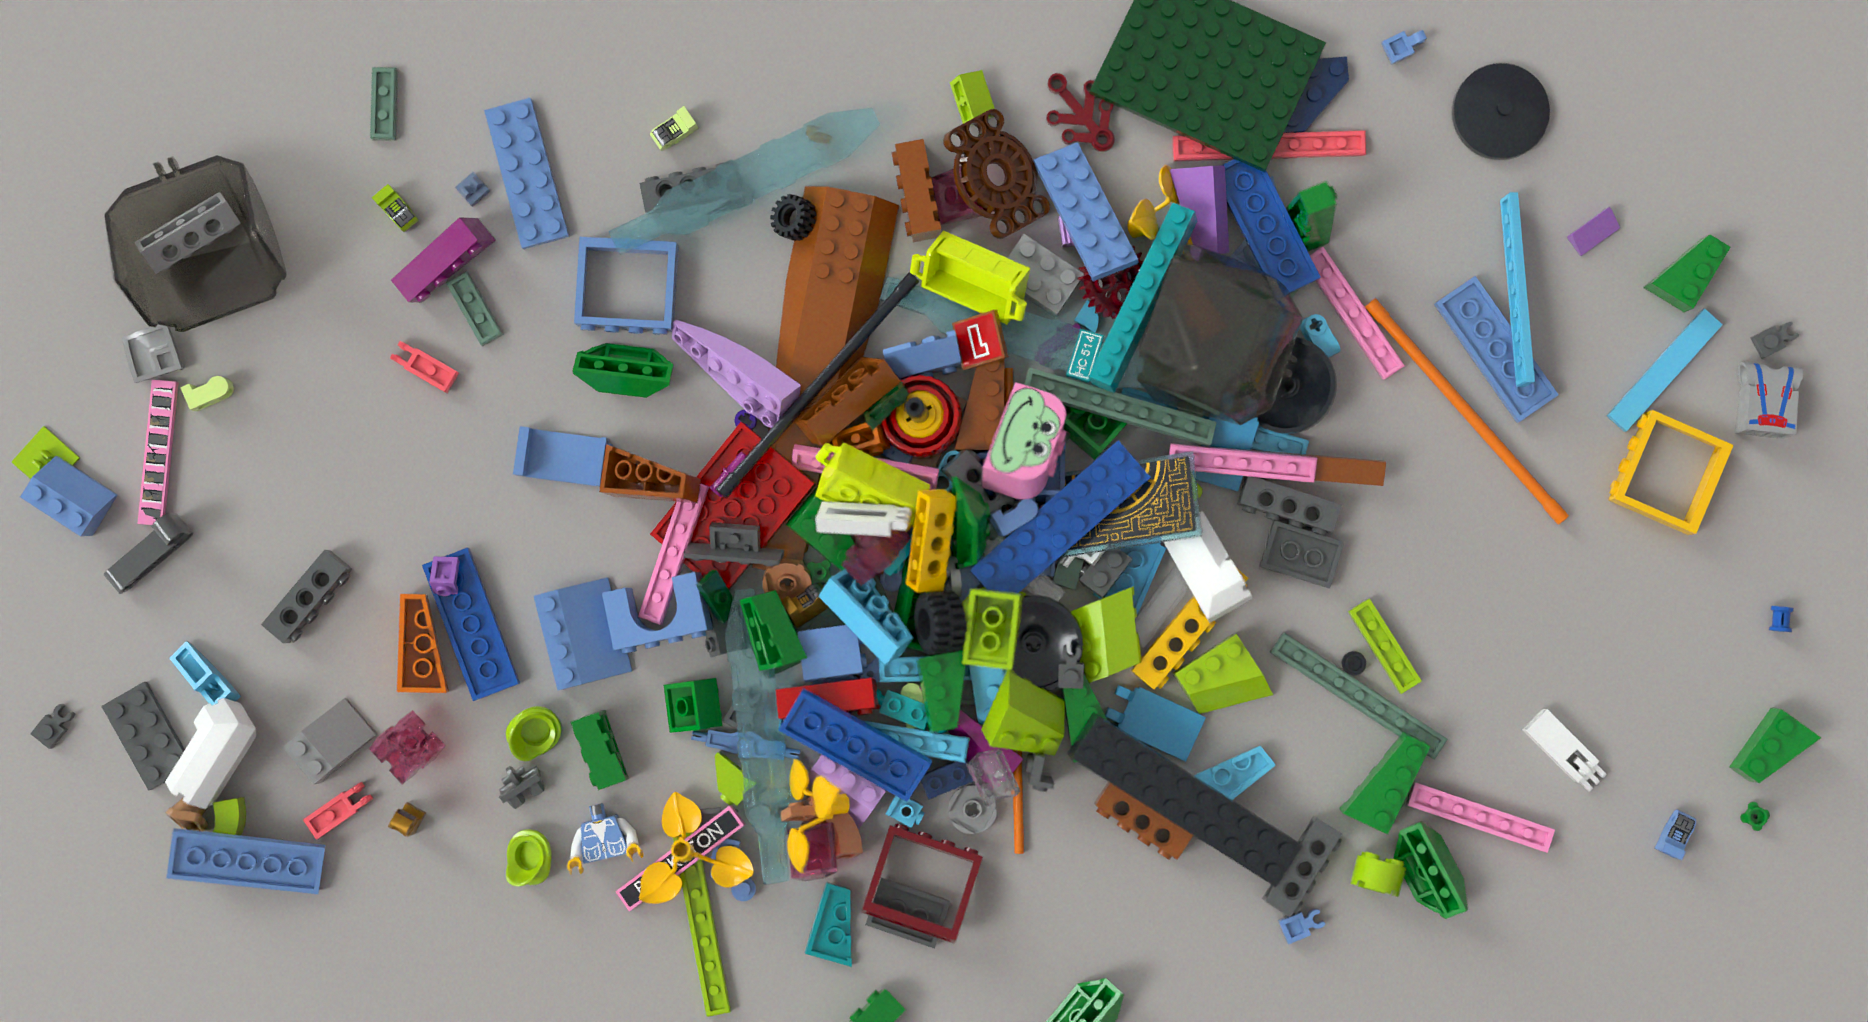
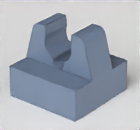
[455,172,490,207]

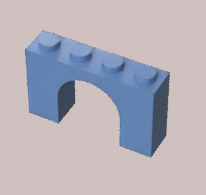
[602,572,713,654]

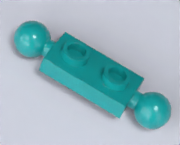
[877,688,947,733]

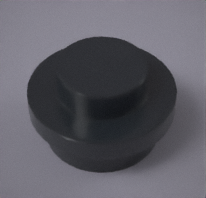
[1341,651,1366,676]

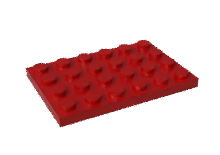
[650,422,816,590]

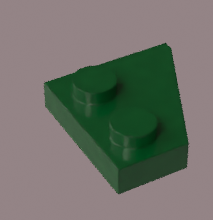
[863,381,909,430]

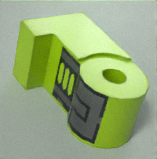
[371,184,419,233]

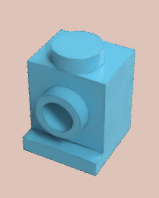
[886,796,925,828]

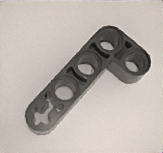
[104,513,193,594]

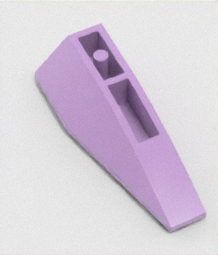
[672,320,801,428]

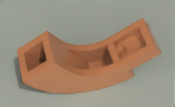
[781,796,863,859]

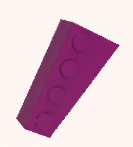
[391,217,496,303]

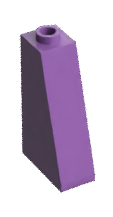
[1170,165,1229,260]

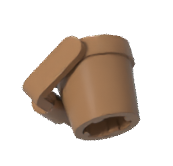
[165,796,208,832]

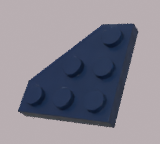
[1284,57,1349,133]

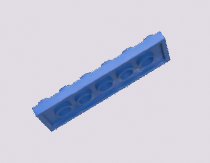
[1223,159,1321,300]
[422,548,520,701]
[778,688,932,802]

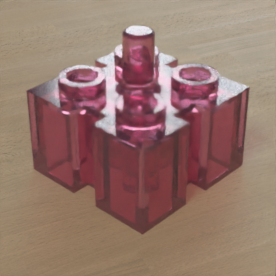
[841,529,911,586]
[369,710,446,785]

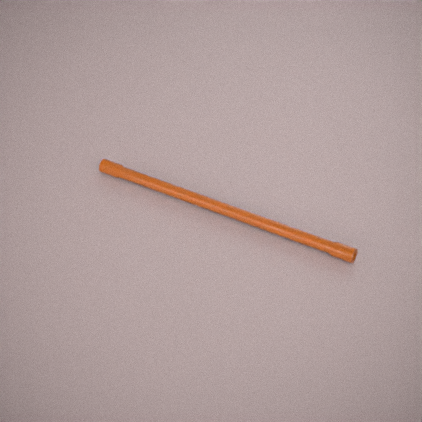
[1365,298,1569,525]

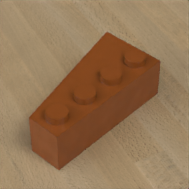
[891,139,941,242]
[795,357,901,446]
[599,444,701,503]

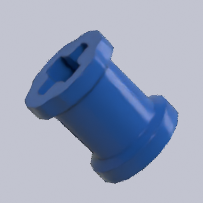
[1769,606,1794,632]

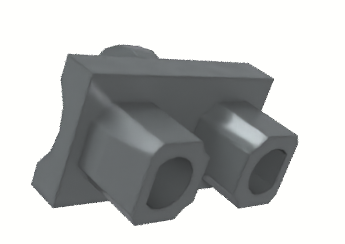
[499,766,544,809]

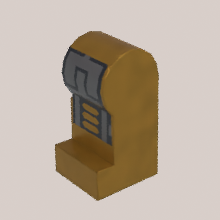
[781,583,828,628]
[388,802,426,837]

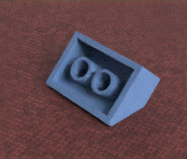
[20,456,118,537]

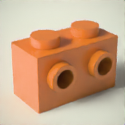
[832,423,891,456]

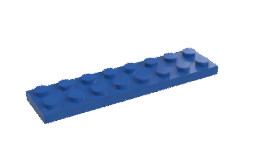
[970,440,1150,593]

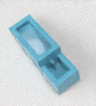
[169,641,241,705]

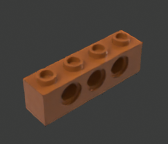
[1094,782,1194,860]

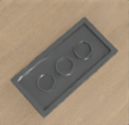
[101,682,185,791]

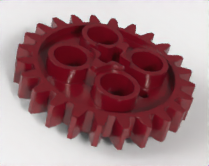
[1078,245,1144,319]

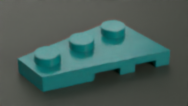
[804,882,852,967]

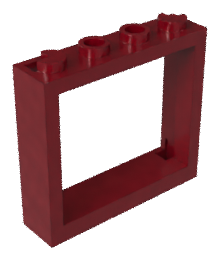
[861,824,983,944]

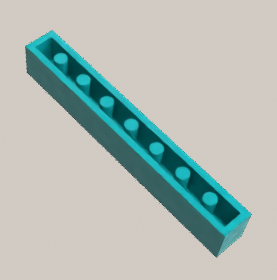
[1088,202,1198,393]

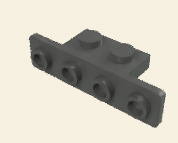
[684,522,784,567]

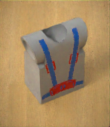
[1736,362,1804,439]

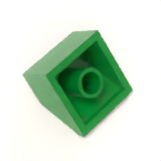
[663,678,723,733]

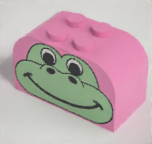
[982,382,1067,499]

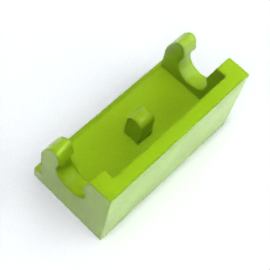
[950,70,995,126]

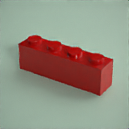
[776,678,879,720]

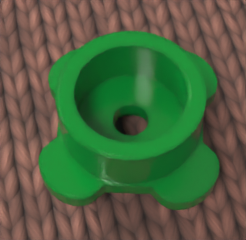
[807,560,832,584]
[1740,802,1770,831]

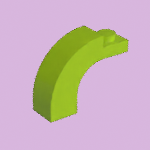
[213,797,246,835]

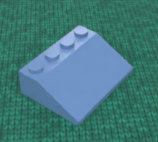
[533,578,633,690]

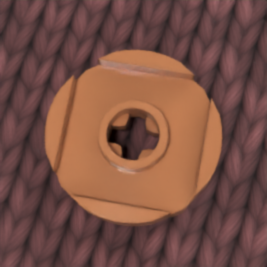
[763,558,811,600]

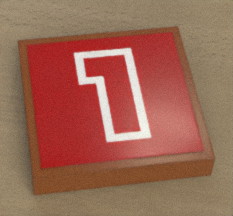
[952,310,1009,370]

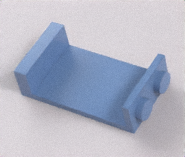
[513,426,613,487]

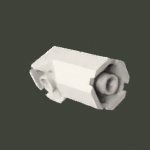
[1160,511,1253,623]
[165,698,256,809]

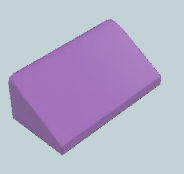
[1567,207,1620,256]

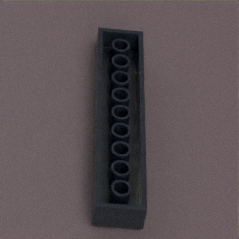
[1067,712,1302,887]

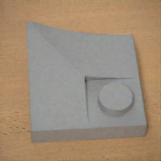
[122,322,184,383]

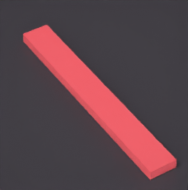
[1172,131,1366,162]

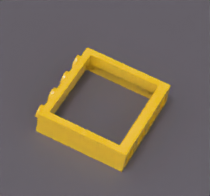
[1608,410,1734,535]

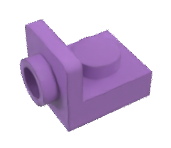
[429,556,459,596]

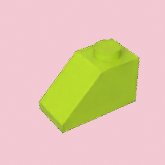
[714,751,757,806]

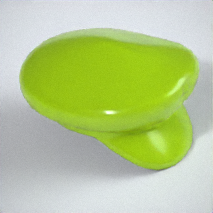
[505,706,562,761]
[506,829,552,886]

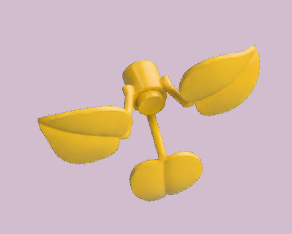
[1127,164,1202,274]
[787,759,850,873]
[639,792,754,904]

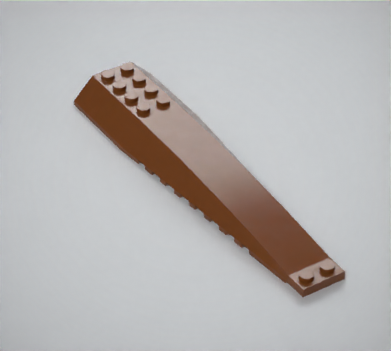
[752,186,899,570]

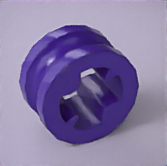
[734,410,757,430]

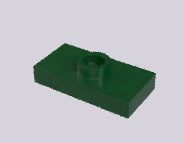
[696,570,740,623]

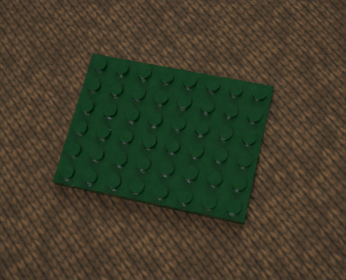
[1089,0,1326,172]

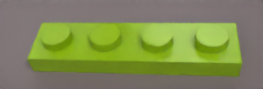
[1348,598,1422,694]

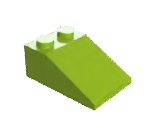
[962,588,1024,670]

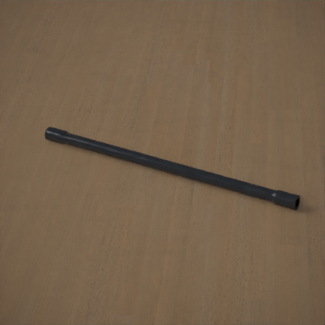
[716,272,919,499]

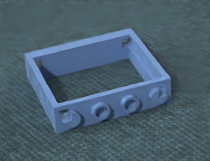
[574,237,679,335]

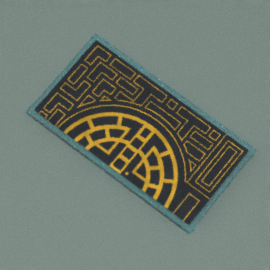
[1039,451,1202,558]

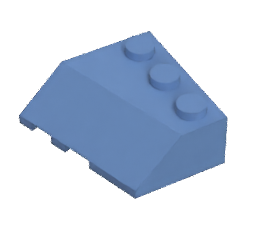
[883,330,961,380]

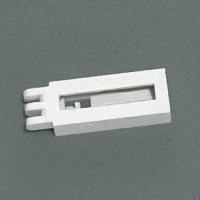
[816,501,912,536]
[1522,709,1607,792]

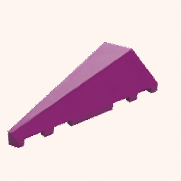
[919,686,1023,793]

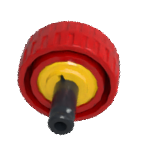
[881,375,962,458]

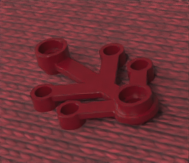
[1046,73,1115,152]

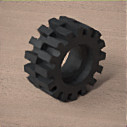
[770,194,816,241]

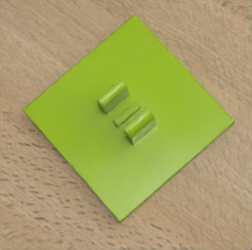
[11,426,80,479]

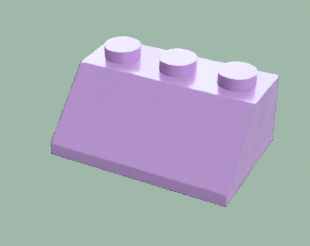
[807,755,886,829]

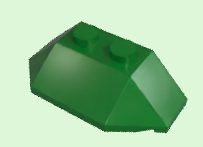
[572,343,674,398]
[952,477,990,569]
[1393,821,1468,919]
[1046,978,1124,1022]

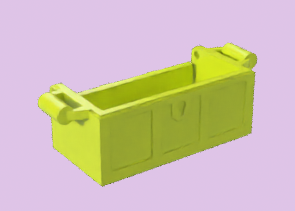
[910,230,1030,325]
[815,443,930,538]

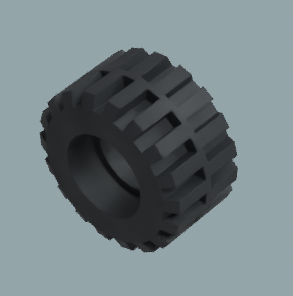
[914,590,967,655]

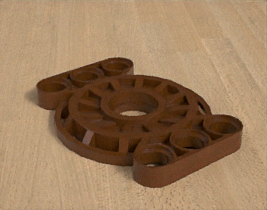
[943,109,1050,239]

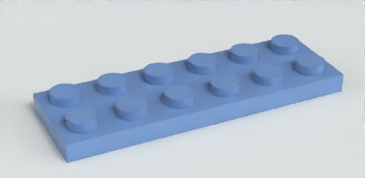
[484,98,570,250]
[1034,142,1138,281]
[1434,276,1559,423]
[166,828,326,894]

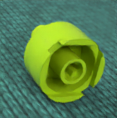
[1350,852,1406,897]

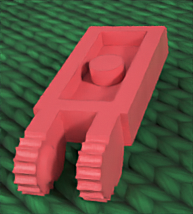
[390,341,459,393]
[303,782,373,840]

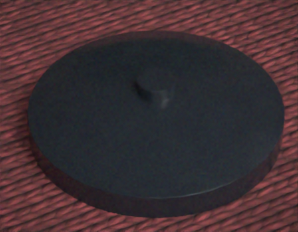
[1452,63,1550,160]
[1239,336,1337,434]
[1012,595,1083,691]

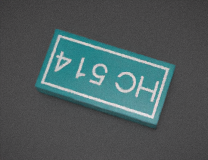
[1066,329,1104,383]

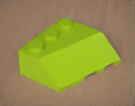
[1071,586,1142,683]
[1172,634,1273,714]
[981,669,1065,756]

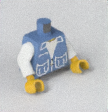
[567,803,644,875]

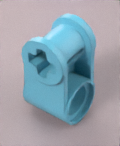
[1300,314,1341,357]

